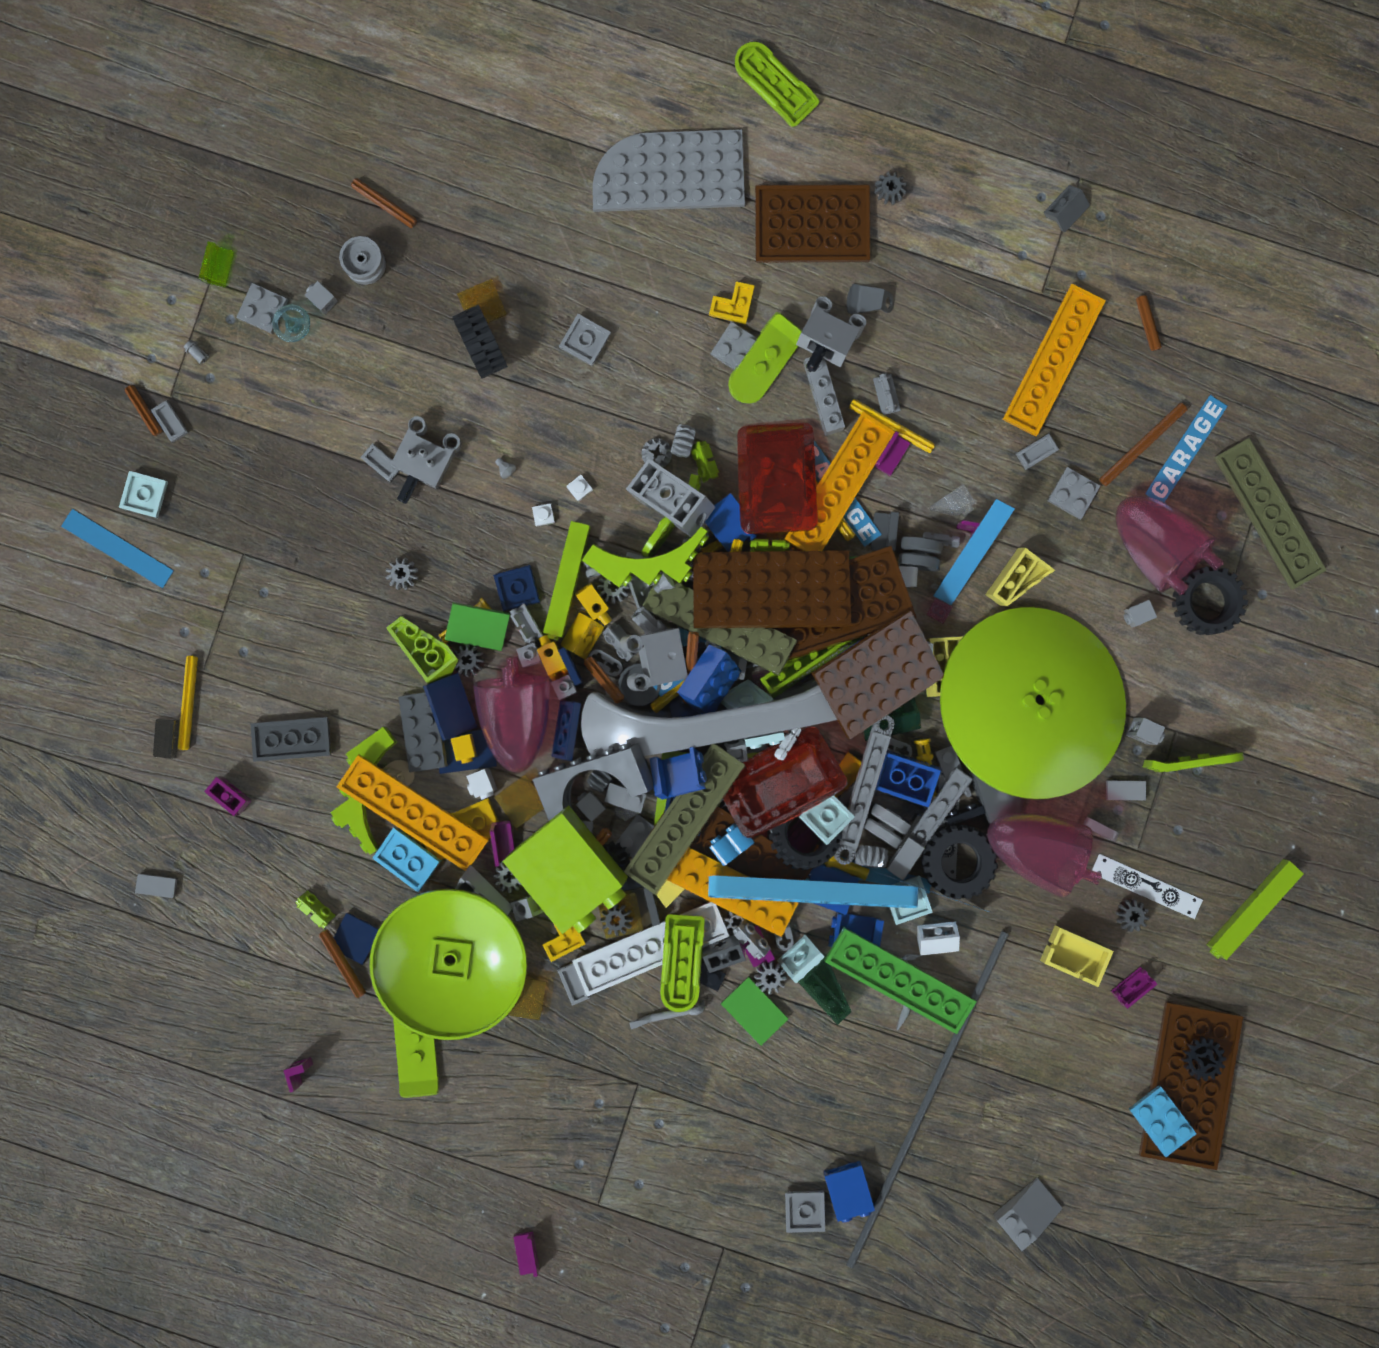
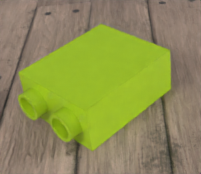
[502,805,628,934]

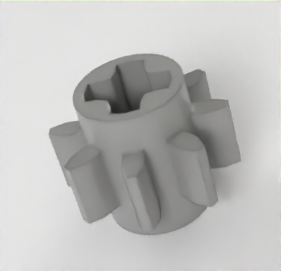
[724,911,744,934]

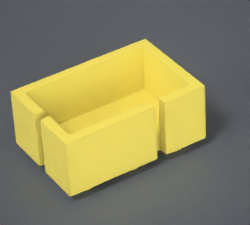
[1040,925,1114,987]

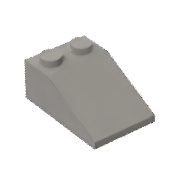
[993,1178,1063,1251]

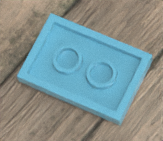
[373,827,441,892]
[1129,1086,1197,1157]

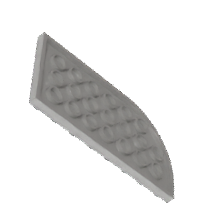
[593,129,745,212]

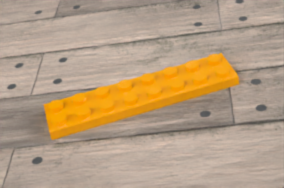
[1002,284,1106,437]
[784,412,895,551]
[337,754,489,871]
[667,847,799,937]

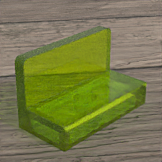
[198,241,235,288]

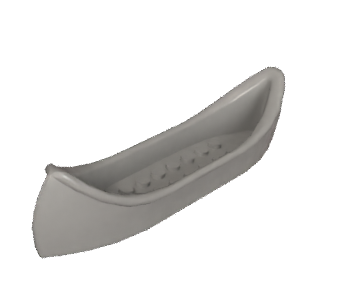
[581,678,837,756]

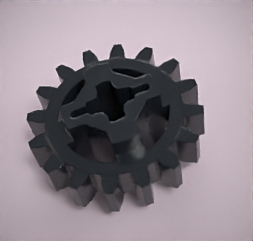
[1181,1037,1226,1081]

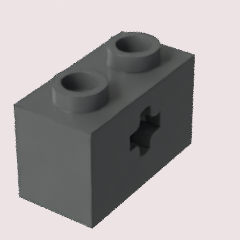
[702,935,746,973]

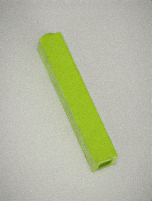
[543,521,591,641]
[1206,859,1304,960]

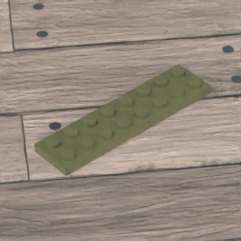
[1214,438,1326,590]
[642,581,797,676]
[624,744,746,895]

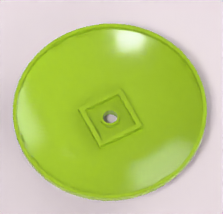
[370,889,527,1040]

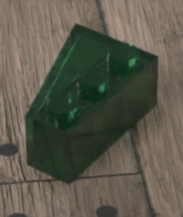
[798,953,852,1025]

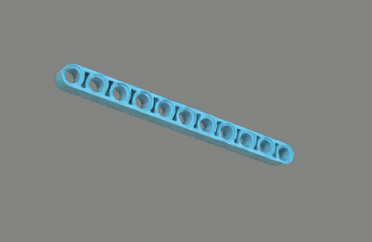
[708,876,918,908]

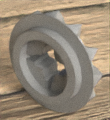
[642,438,672,467]

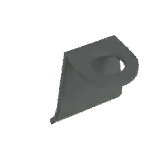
[846,284,894,314]

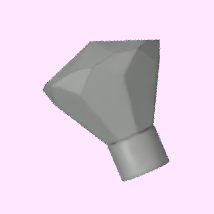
[495,458,516,479]
[653,572,675,593]

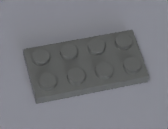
[398,692,448,773]
[250,717,331,762]

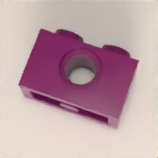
[204,776,252,816]

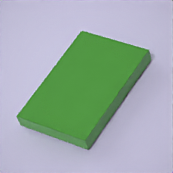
[445,602,510,651]
[721,976,788,1046]

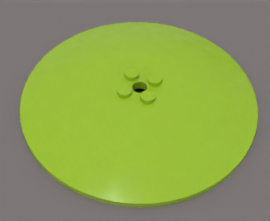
[940,607,1126,799]

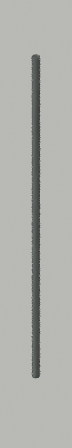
[846,931,1009,1268]

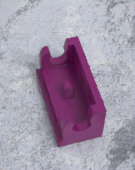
[1110,966,1158,1009]

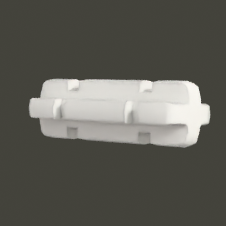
[774,728,801,760]

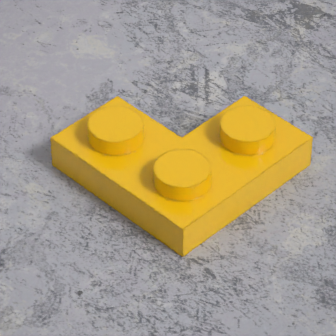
[709,281,754,324]
[543,923,586,962]

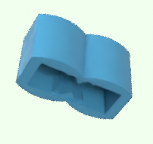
[709,823,755,866]

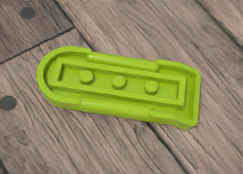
[735,42,819,127]
[728,312,802,404]
[641,474,701,558]
[1143,752,1244,772]
[660,914,705,1012]
[393,1018,439,1098]

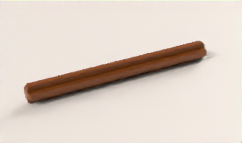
[1099,403,1188,486]

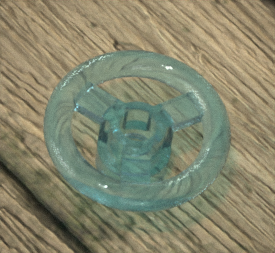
[272,304,310,342]

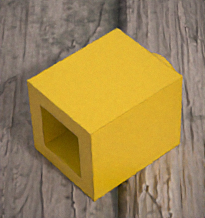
[451,734,477,764]

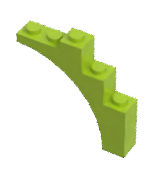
[582,527,709,588]
[330,727,397,855]

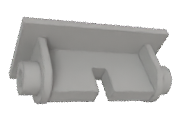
[873,373,901,415]
[510,603,543,645]
[603,622,638,662]
[733,919,771,960]

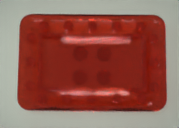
[737,422,818,534]
[723,727,847,838]

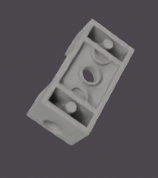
[626,459,715,537]

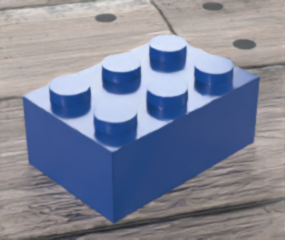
[677,645,741,714]
[875,750,942,807]

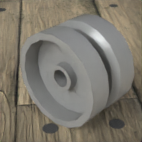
[339,236,386,285]
[864,803,911,849]

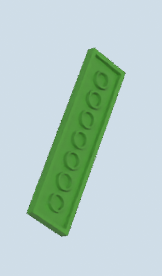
[824,927,977,1034]

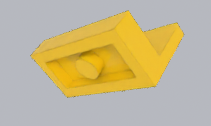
[561,613,604,659]

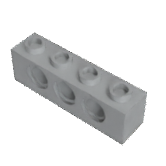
[803,357,845,436]

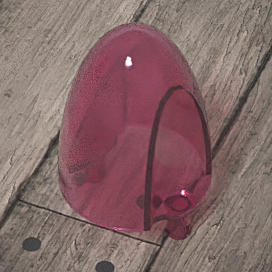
[1116,496,1224,595]
[473,657,550,773]
[987,812,1102,897]

